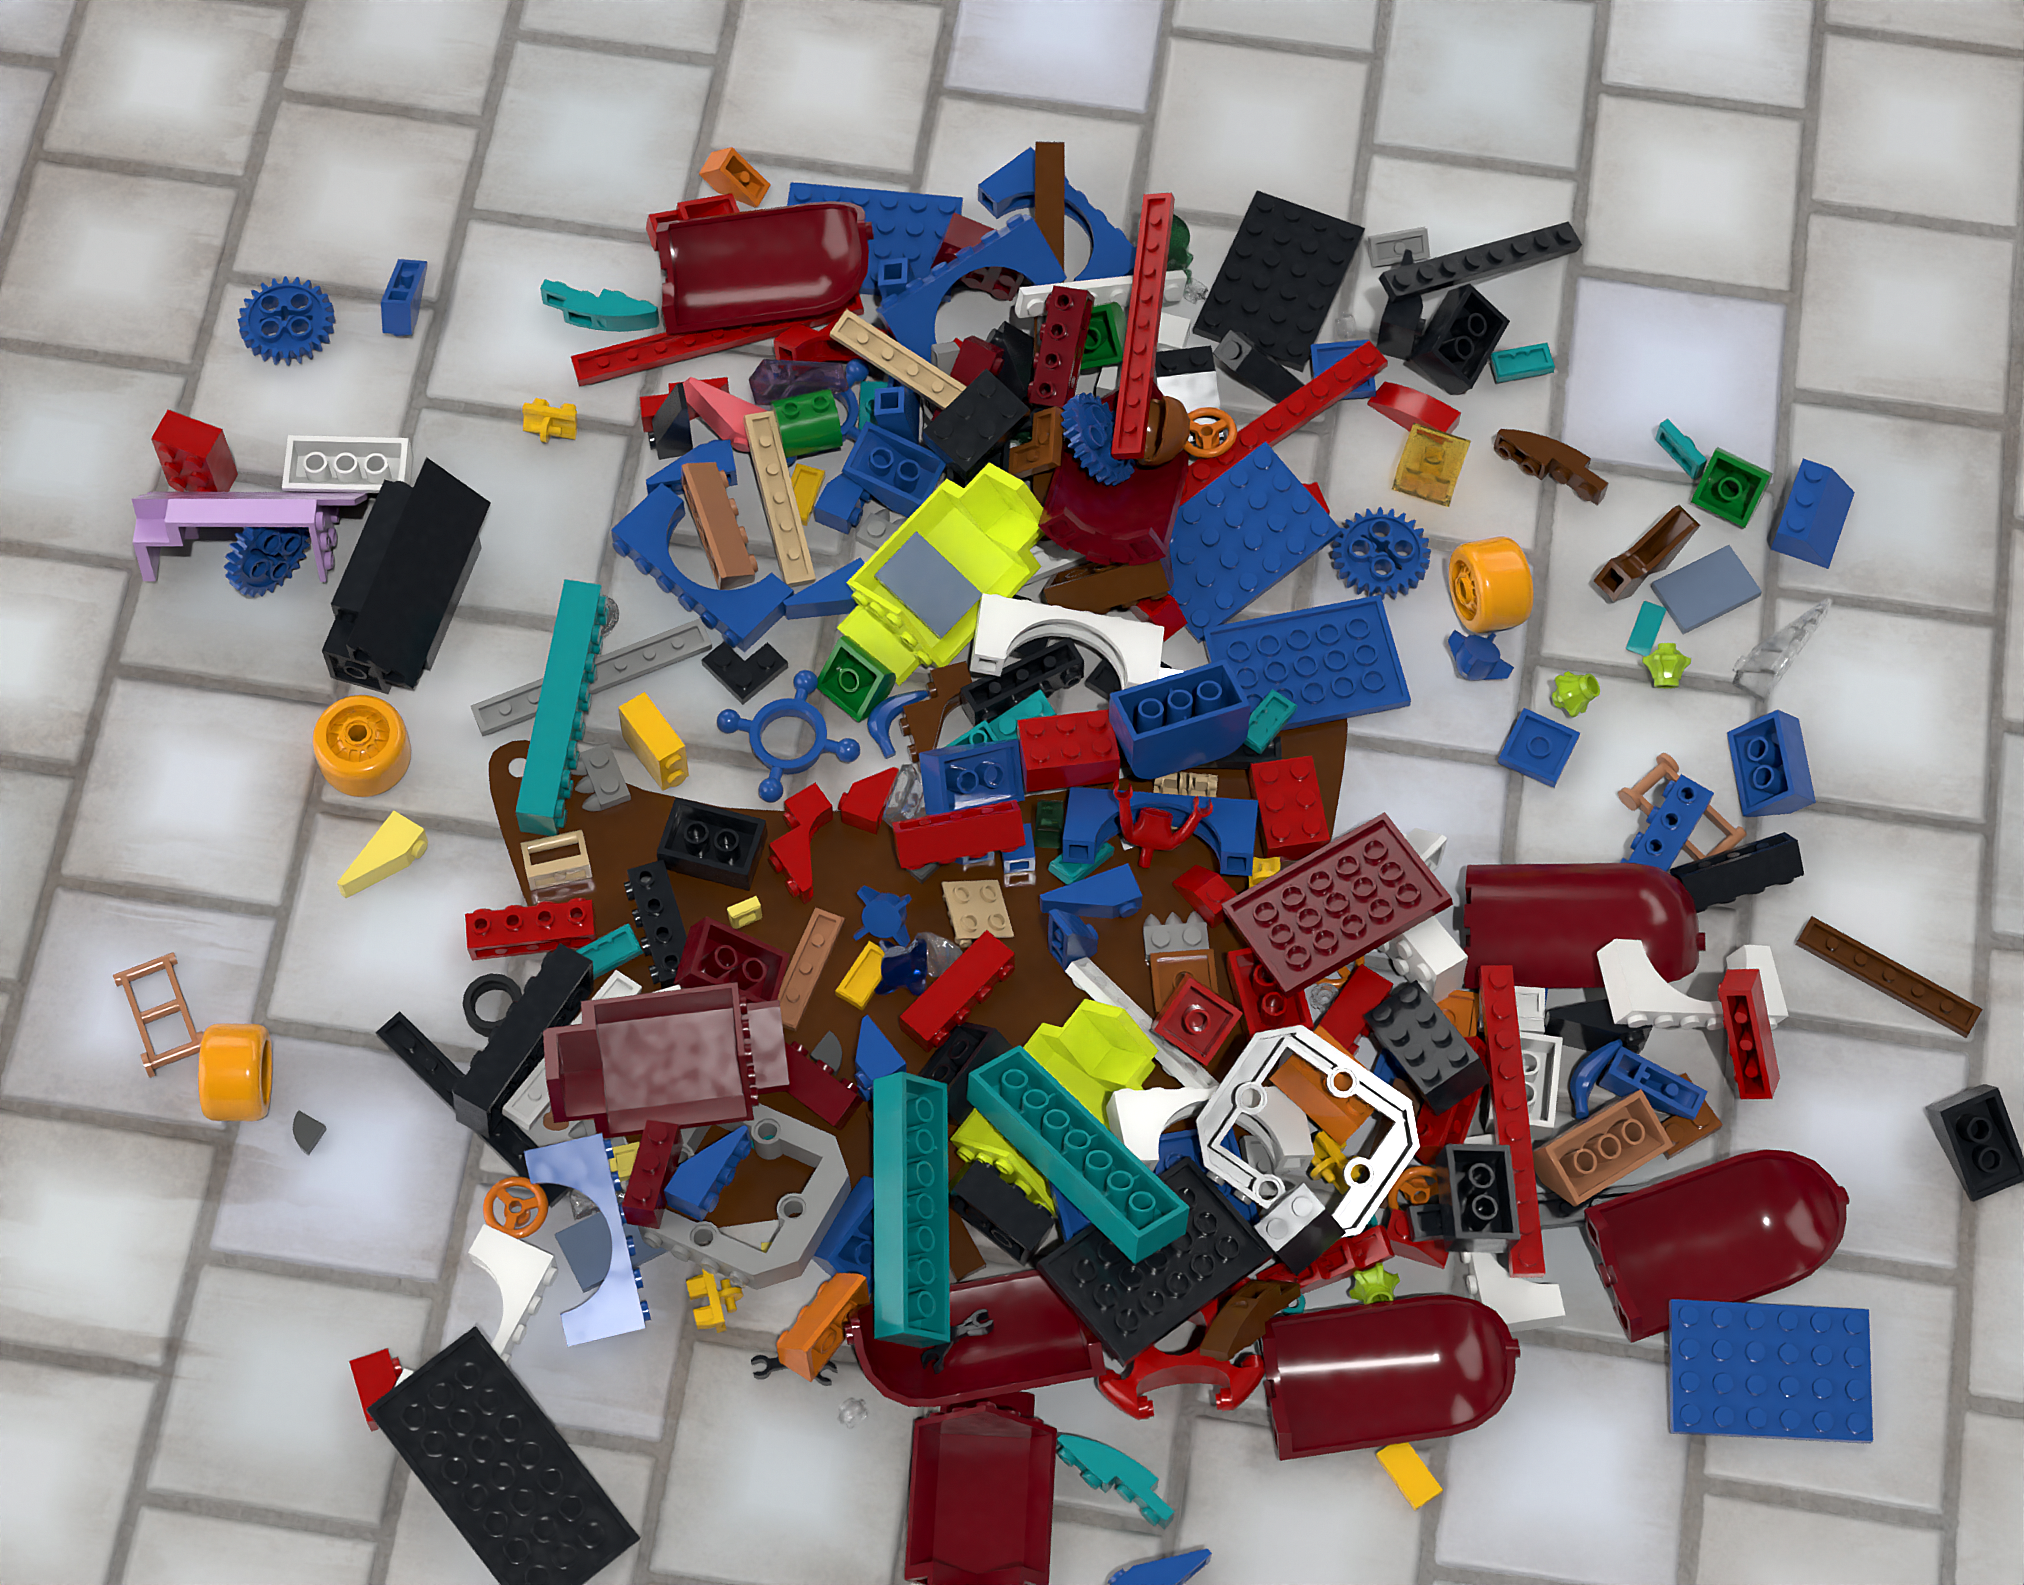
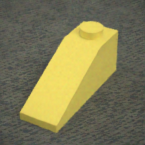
[337,811,428,898]

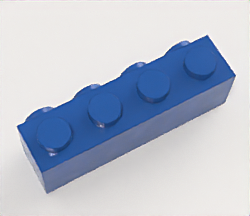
[1620,774,1714,872]

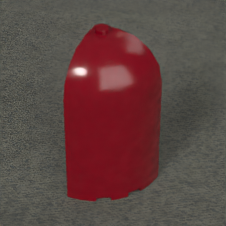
[656,201,874,335]
[1038,381,1189,566]
[1464,863,1706,988]
[1584,1149,1849,1343]
[844,1268,1107,1407]
[1258,1295,1520,1461]

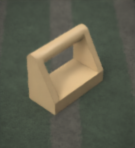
[520,830,592,891]

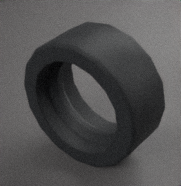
[462,973,522,1037]

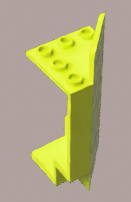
[836,463,1045,686]
[948,999,1159,1218]

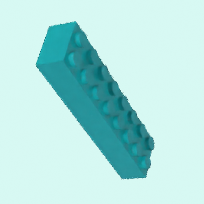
[515,579,609,836]
[967,1045,1190,1264]
[873,1072,950,1348]

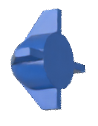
[1448,630,1514,681]
[853,885,912,948]

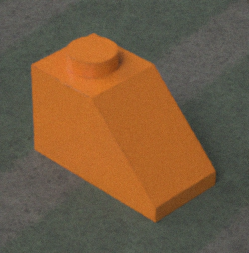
[699,147,771,208]

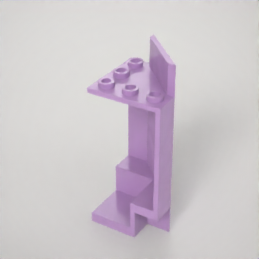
[131,492,368,582]

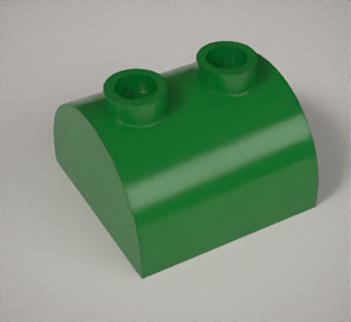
[1080,301,1127,370]
[770,389,843,458]
[1691,447,1773,528]
[817,635,896,722]

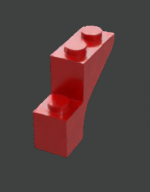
[773,315,887,373]
[768,782,834,905]

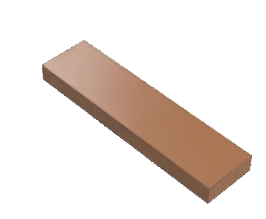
[777,907,845,1032]

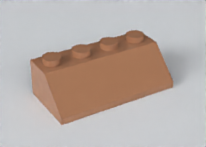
[681,462,759,590]
[1532,1089,1673,1206]

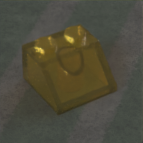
[1392,423,1471,507]

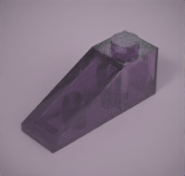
[748,359,849,405]

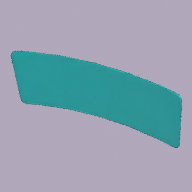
[1626,601,1666,656]

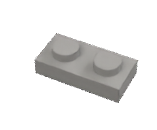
[1368,227,1430,267]

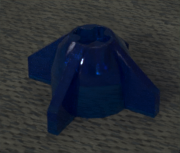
[874,938,928,996]

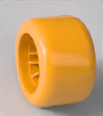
[1449,536,1534,633]
[312,695,411,797]
[198,1023,273,1121]

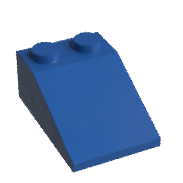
[841,421,946,518]
[919,739,1025,815]

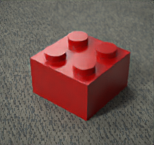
[1151,973,1243,1066]

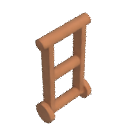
[1618,753,1747,861]
[113,952,203,1078]

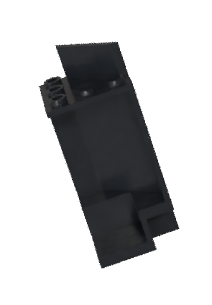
[322,457,491,694]

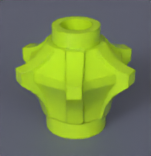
[1642,643,1691,689]
[1552,671,1600,717]
[1349,1263,1400,1304]

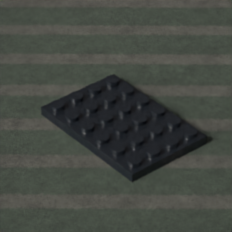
[1193,190,1365,373]
[1037,1155,1275,1367]

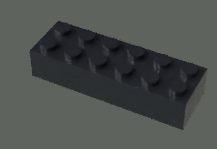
[452,943,594,1139]

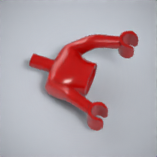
[1113,780,1213,868]

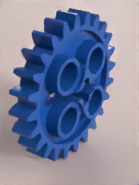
[238,276,336,365]
[1061,392,1136,486]
[1332,507,1431,600]
[224,527,310,597]

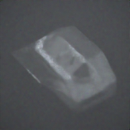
[882,764,930,828]

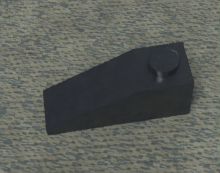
[986,321,1034,401]
[1213,330,1305,403]
[648,383,693,460]

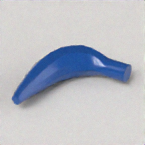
[867,690,928,759]
[1570,1039,1623,1120]

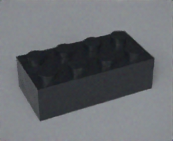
[1363,980,1491,1117]

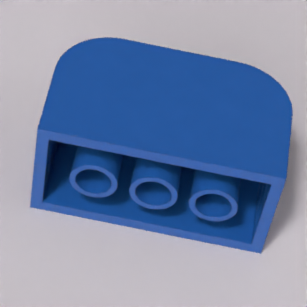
[1109,659,1251,779]

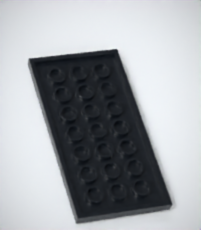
[366,1326,640,1585]

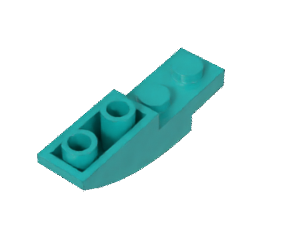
[540,279,660,332]
[945,689,1057,747]
[1057,1435,1175,1529]

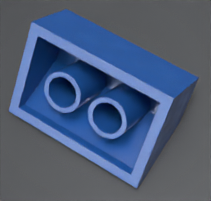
[1770,458,1855,569]
[1727,710,1816,817]
[812,1176,874,1296]

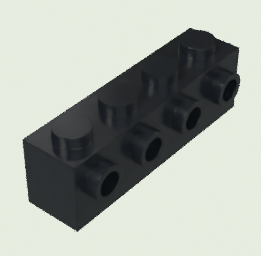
[960,637,1084,727]
[1669,832,1804,913]
[623,860,687,990]

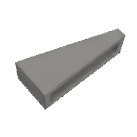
[931,341,960,375]

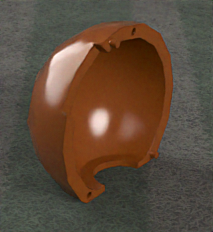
[1137,396,1190,466]

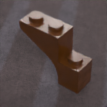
[1594,505,1701,602]
[899,661,972,773]

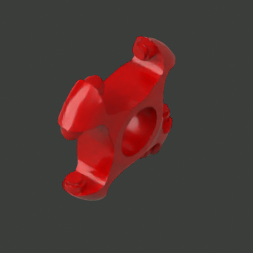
[1097,1276,1265,1420]

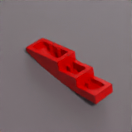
[1256,1225,1395,1294]

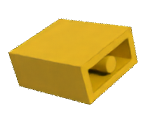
[618,692,689,791]

